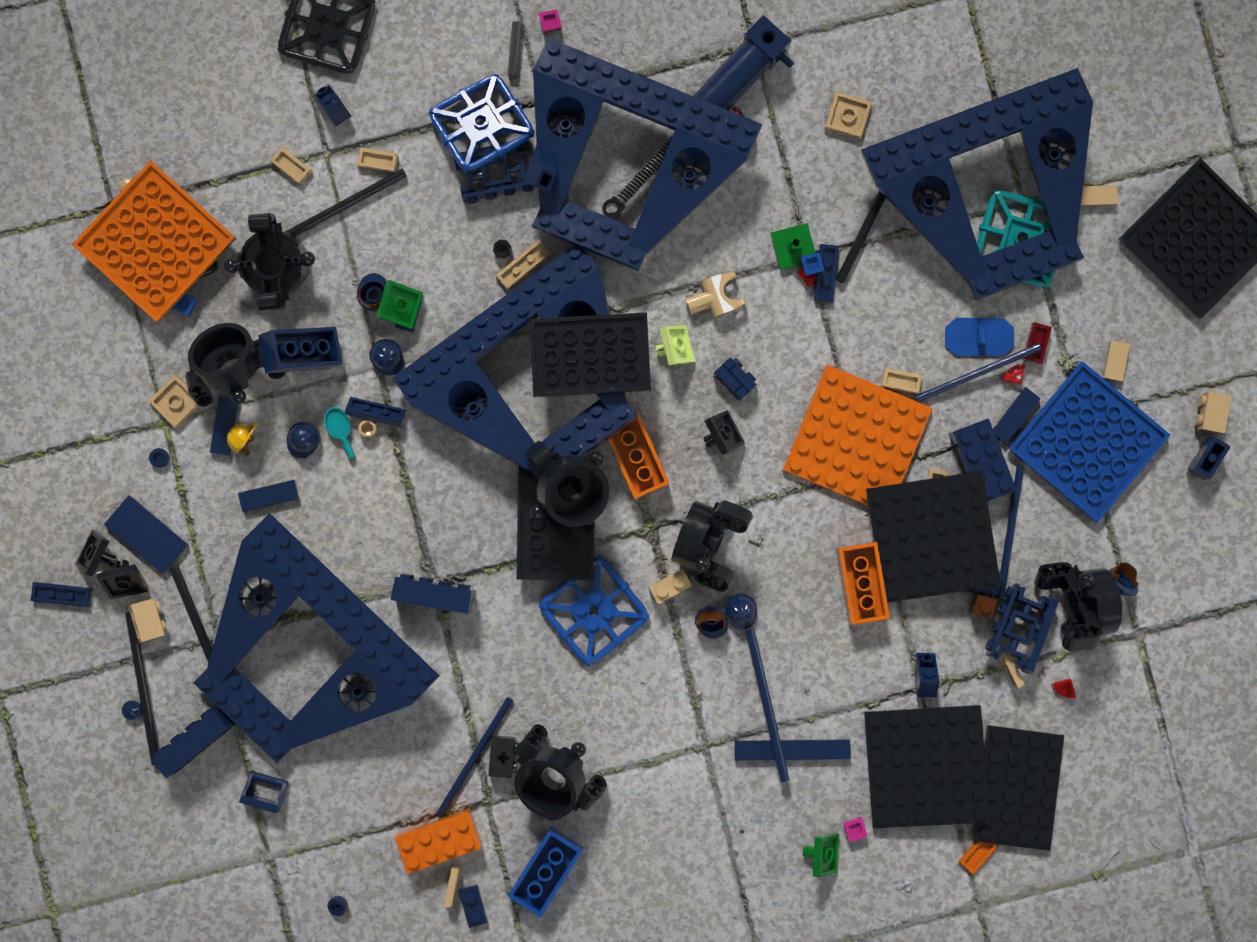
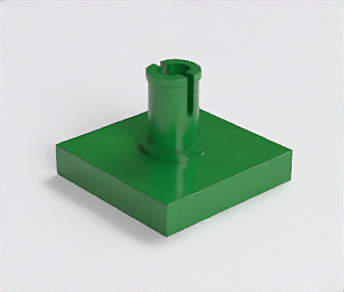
[770,223,816,270]
[376,280,423,329]
[802,833,839,878]

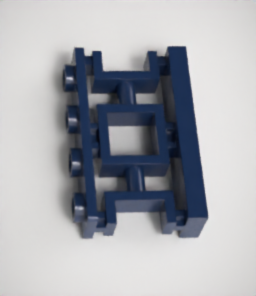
[453,141,535,204]
[985,583,1059,674]

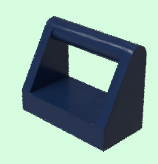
[239,770,288,813]

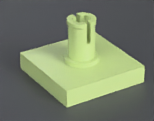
[656,325,696,366]

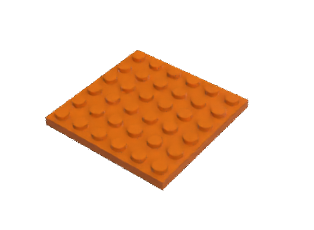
[72,160,237,323]
[783,364,932,506]

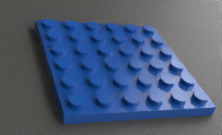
[1008,361,1171,523]

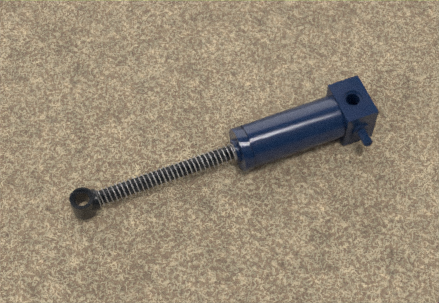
[602,15,794,220]

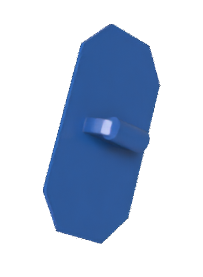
[945,318,1014,356]

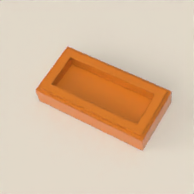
[958,841,998,875]

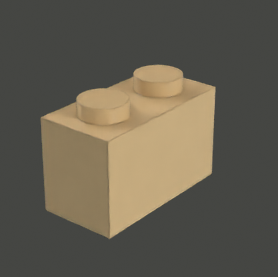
[1195,391,1231,435]
[649,569,692,604]
[128,598,166,643]

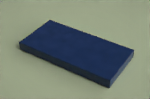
[104,495,189,574]

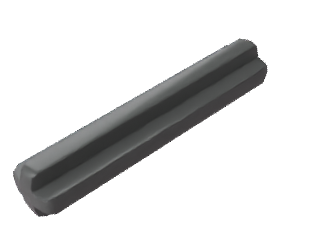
[508,21,522,78]

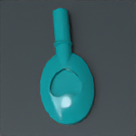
[324,407,356,459]

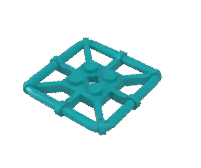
[977,190,1056,288]

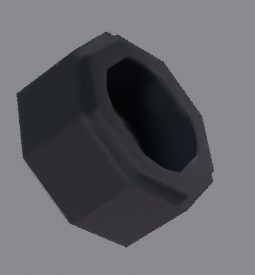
[493,239,512,259]

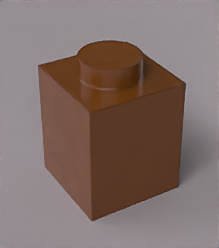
[969,594,997,618]

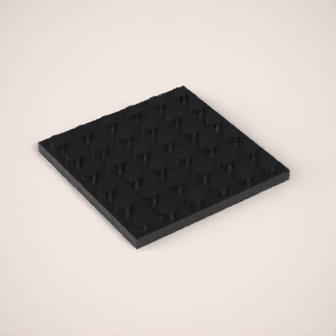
[1118,158,1257,319]
[866,470,1001,603]
[864,705,990,829]

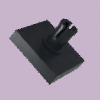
[704,410,745,455]
[75,530,116,577]
[97,560,148,600]

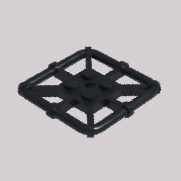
[277,0,376,74]

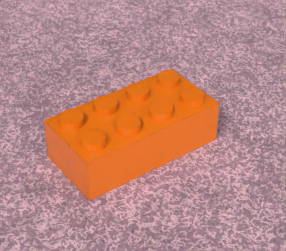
[608,413,670,500]
[836,542,890,625]
[394,808,483,874]

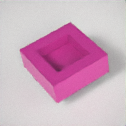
[539,9,562,34]
[843,817,868,842]

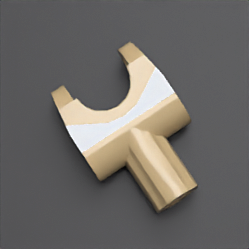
[685,272,747,318]

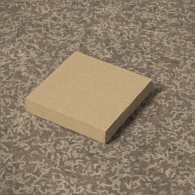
[824,92,872,140]
[148,374,199,429]

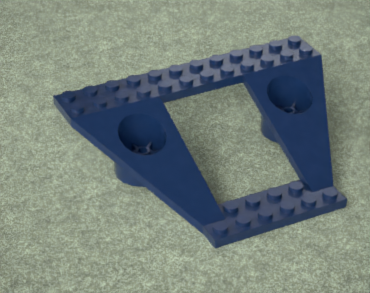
[532,38,762,272]
[861,68,1093,300]
[392,245,638,480]
[193,513,440,763]

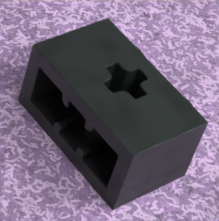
[488,735,519,778]

